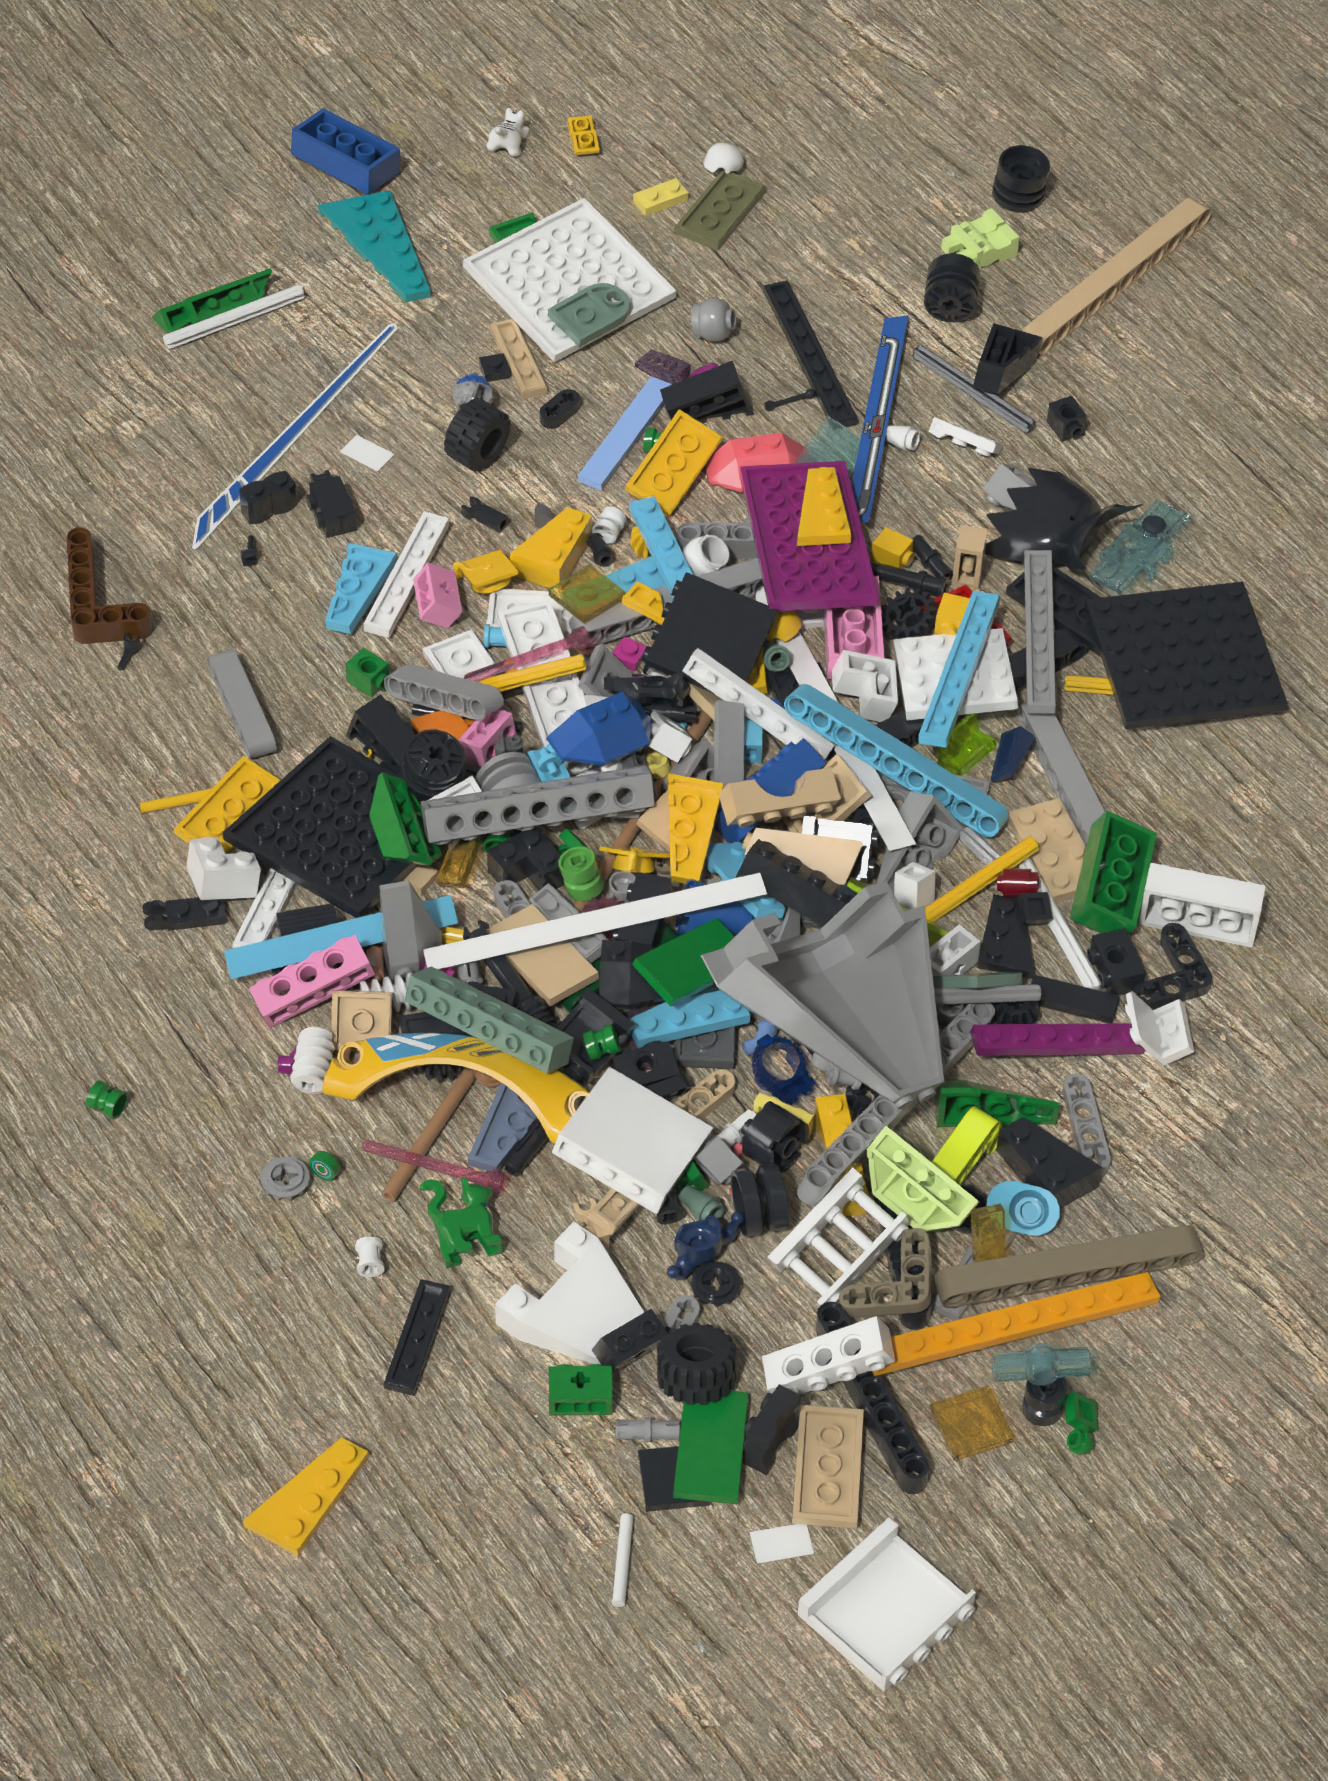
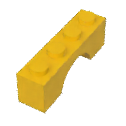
[814,1094,868,1217]

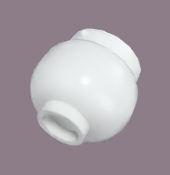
[682,534,729,576]

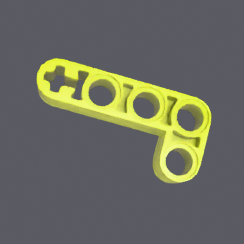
[931,1106,1002,1185]

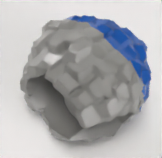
[452,372,494,410]

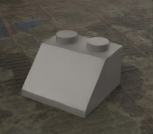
[661,740,714,791]

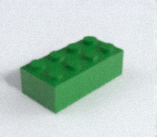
[1069,810,1157,934]

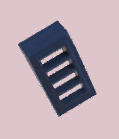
[990,726,1034,783]

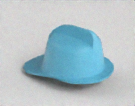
[986,1181,1060,1236]

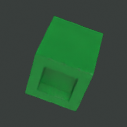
[345,647,389,697]

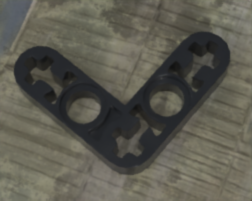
[1133,923,1212,1010]

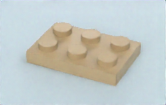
[781,754,871,833]

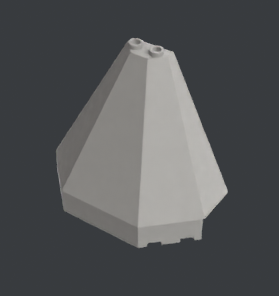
[701,881,944,1109]

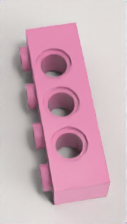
[249,935,375,1028]

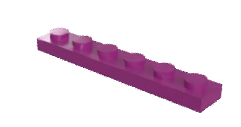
[970,1023,1145,1056]

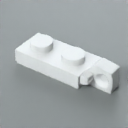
[928,417,1002,457]

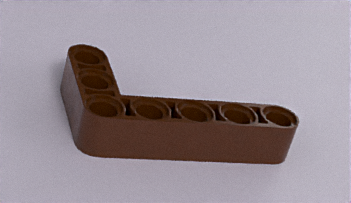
[67,527,153,644]

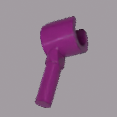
[277,1043,298,1074]

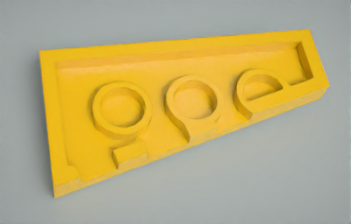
[797,467,851,546]
[668,773,724,884]
[243,1437,369,1556]

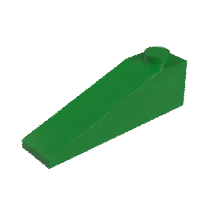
[934,1079,1059,1128]

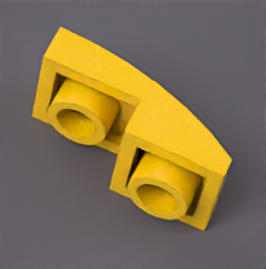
[567,115,600,155]

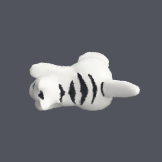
[486,108,530,157]

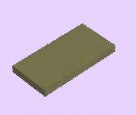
[674,169,766,251]

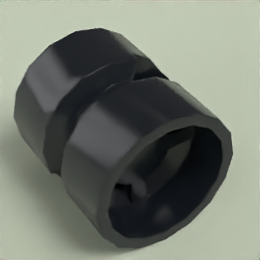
[1022,1368,1067,1427]

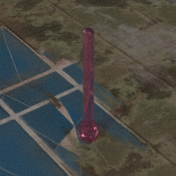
[464,626,591,682]
[361,1140,505,1196]

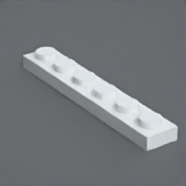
[363,511,449,638]
[683,648,835,761]

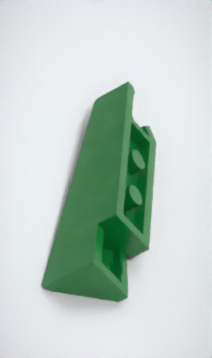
[152,268,272,334]

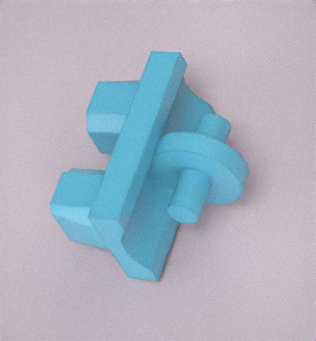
[527,744,570,782]

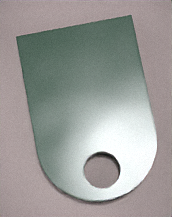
[547,283,629,347]
[933,972,1023,988]

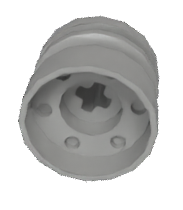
[476,752,545,816]

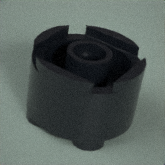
[741,1101,809,1173]

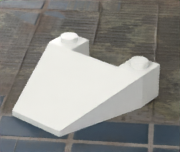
[495,1221,644,1364]

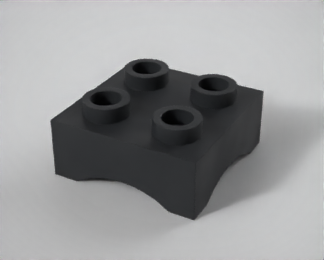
[743,1384,801,1476]

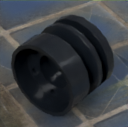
[992,145,1050,213]
[924,253,981,323]
[398,729,465,803]

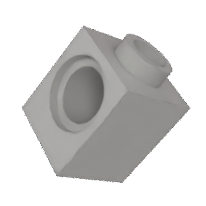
[693,1136,743,1184]

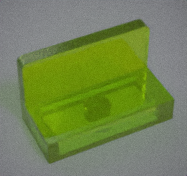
[936,714,996,776]

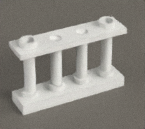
[768,1168,910,1307]

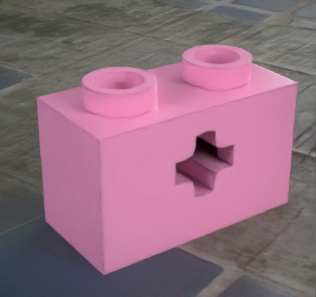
[413,562,462,629]

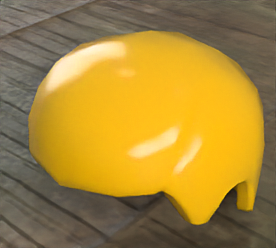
[766,610,802,642]

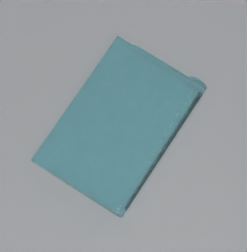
[795,416,860,478]

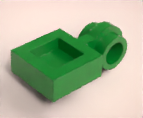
[1065,1391,1098,1455]

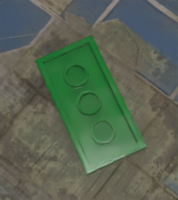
[632,918,734,1007]
[673,1391,748,1504]

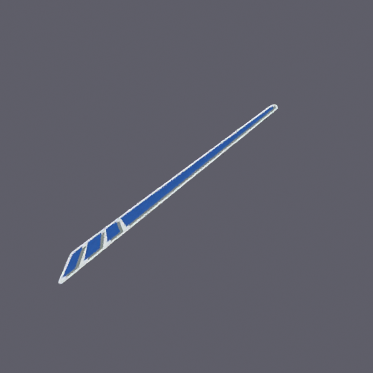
[192,323,398,550]

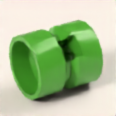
[558,846,604,901]

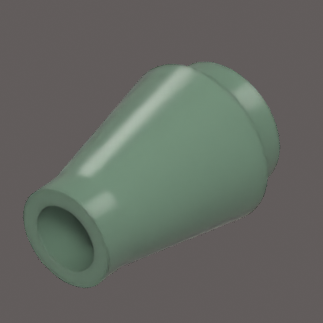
[764,642,791,672]
[679,1185,724,1221]

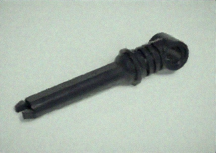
[463,920,559,1028]

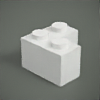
[832,650,898,722]
[186,837,261,900]

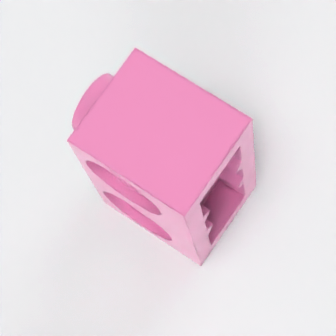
[458,709,516,768]

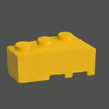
[510,507,592,592]

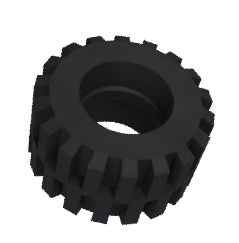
[444,398,511,472]
[657,1323,736,1405]

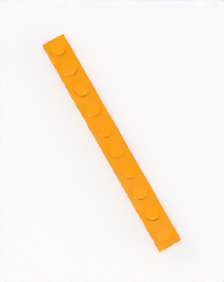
[872,1272,1161,1376]

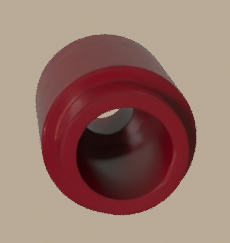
[997,868,1039,897]

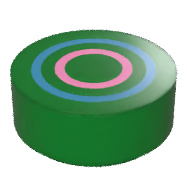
[309,1151,340,1181]

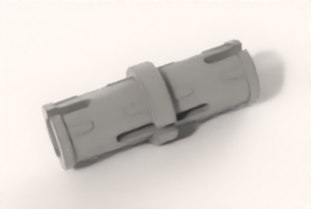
[615,1417,680,1442]

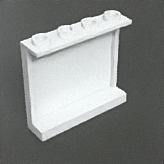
[552,1067,713,1214]
[798,1517,976,1692]

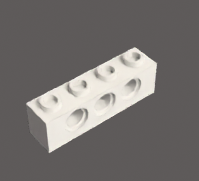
[762,1316,895,1395]

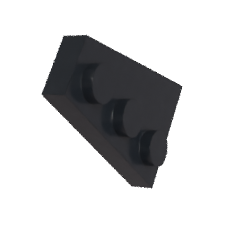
[977,894,1035,979]

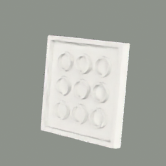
[893,628,1018,720]

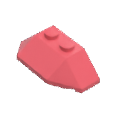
[704,432,811,492]

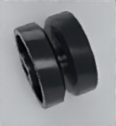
[731,1163,789,1237]

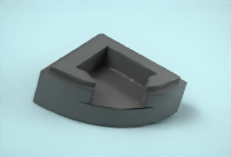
[535,503,554,529]

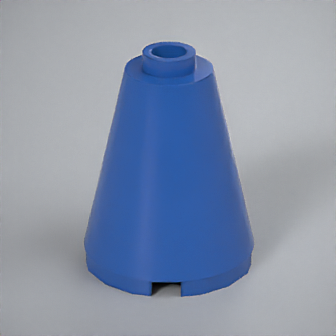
[675,878,757,936]

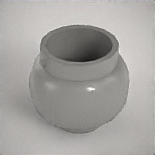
[691,298,737,342]

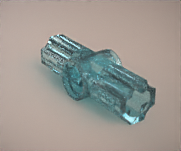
[991,1343,1091,1385]

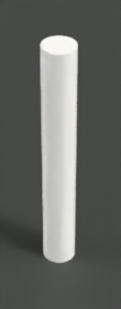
[612,1513,633,1607]

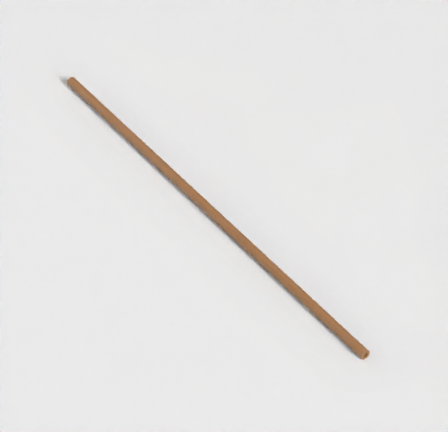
[382,709,712,1202]

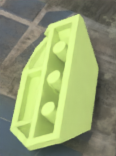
[866,1126,979,1232]

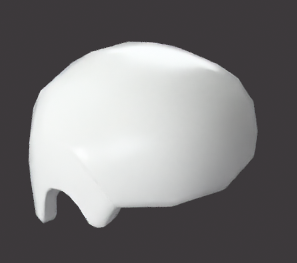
[703,143,744,174]

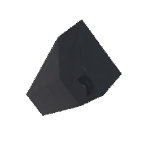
[599,940,718,1009]

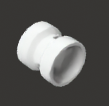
[592,507,627,544]

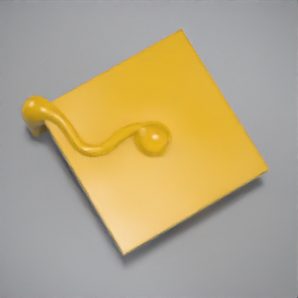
[453,549,519,593]
[599,846,670,873]

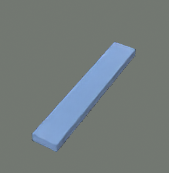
[578,376,672,491]

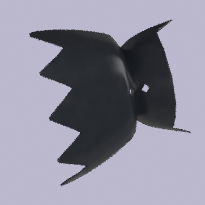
[985,468,1143,569]

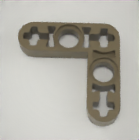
[839,1228,931,1317]

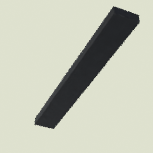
[763,280,858,430]

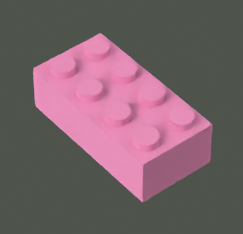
[823,576,884,679]

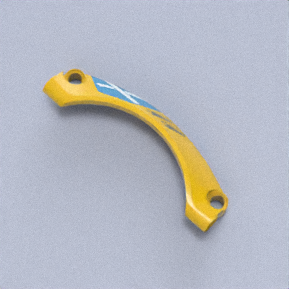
[323,1033,591,1144]

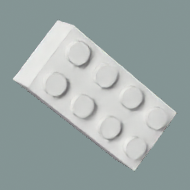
[1138,863,1265,948]

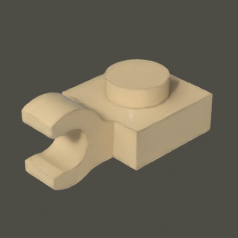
[574,1198,610,1251]

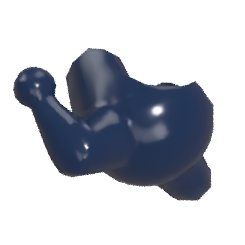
[667,1211,744,1281]

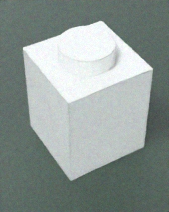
[894,862,935,909]

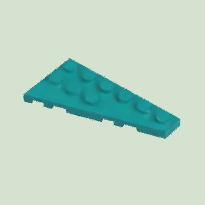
[318,191,431,302]

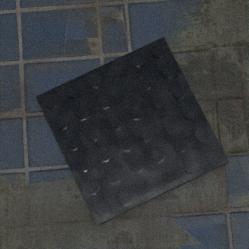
[1084,582,1288,729]
[223,736,439,918]

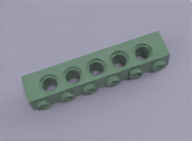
[405,966,574,1074]

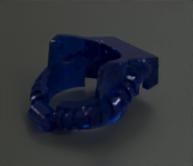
[751,1034,816,1106]

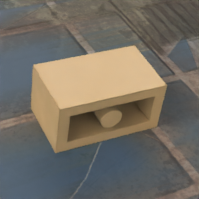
[952,525,988,589]

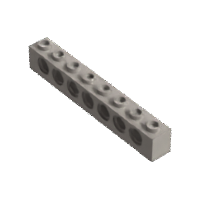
[421,765,655,844]

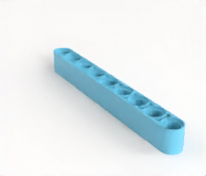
[784,684,1009,837]

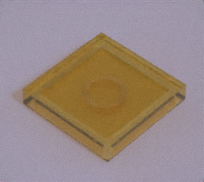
[549,564,626,624]
[930,1385,1014,1461]

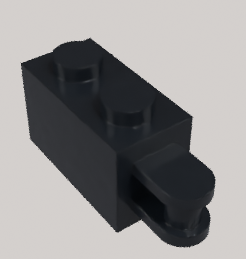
[306,469,357,538]

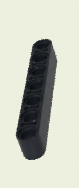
[815,1302,929,1495]

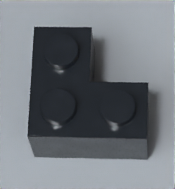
[487,826,565,891]

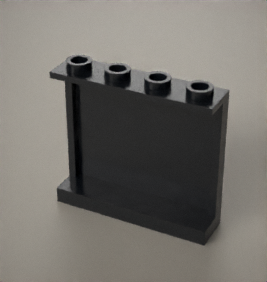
[641,572,778,693]

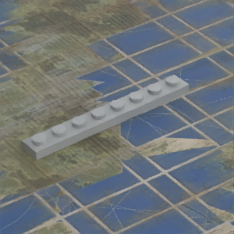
[1024,550,1056,713]

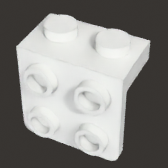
[1125,991,1194,1066]

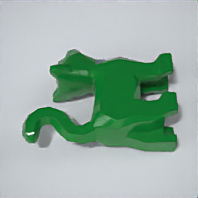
[420,1177,504,1269]

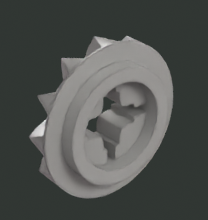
[261,1156,310,1200]

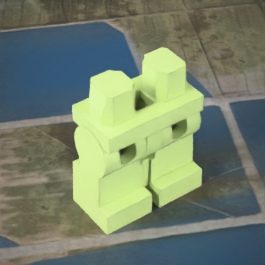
[941,208,1020,270]

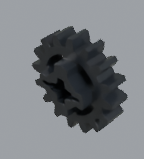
[881,588,938,640]

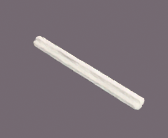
[163,285,304,349]
[1016,857,1102,990]

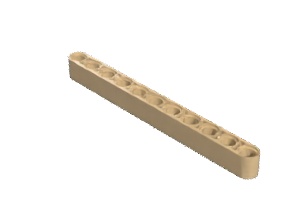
[1023,197,1211,355]

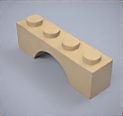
[718,767,841,827]

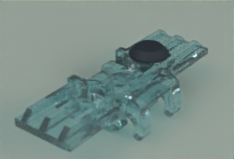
[1089,499,1189,594]

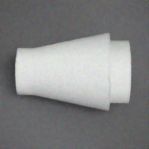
[885,425,920,452]

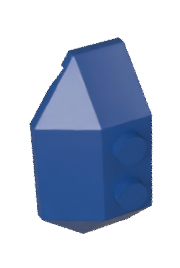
[546,692,652,766]

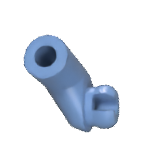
[742,1019,777,1056]

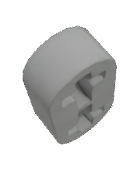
[662,1295,700,1334]

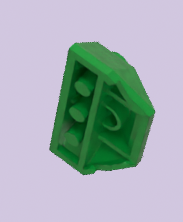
[369,772,442,865]

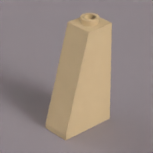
[742,828,863,885]

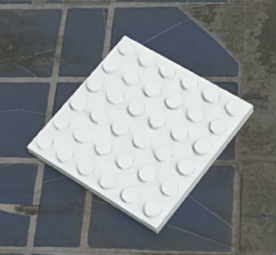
[463,198,677,362]

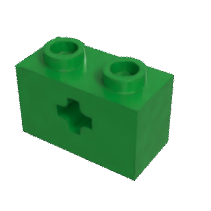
[548,1364,613,1416]

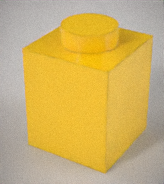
[871,527,915,569]
[934,593,970,636]

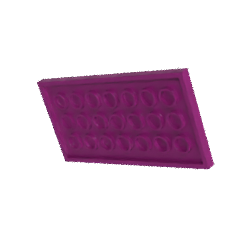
[740,461,879,611]

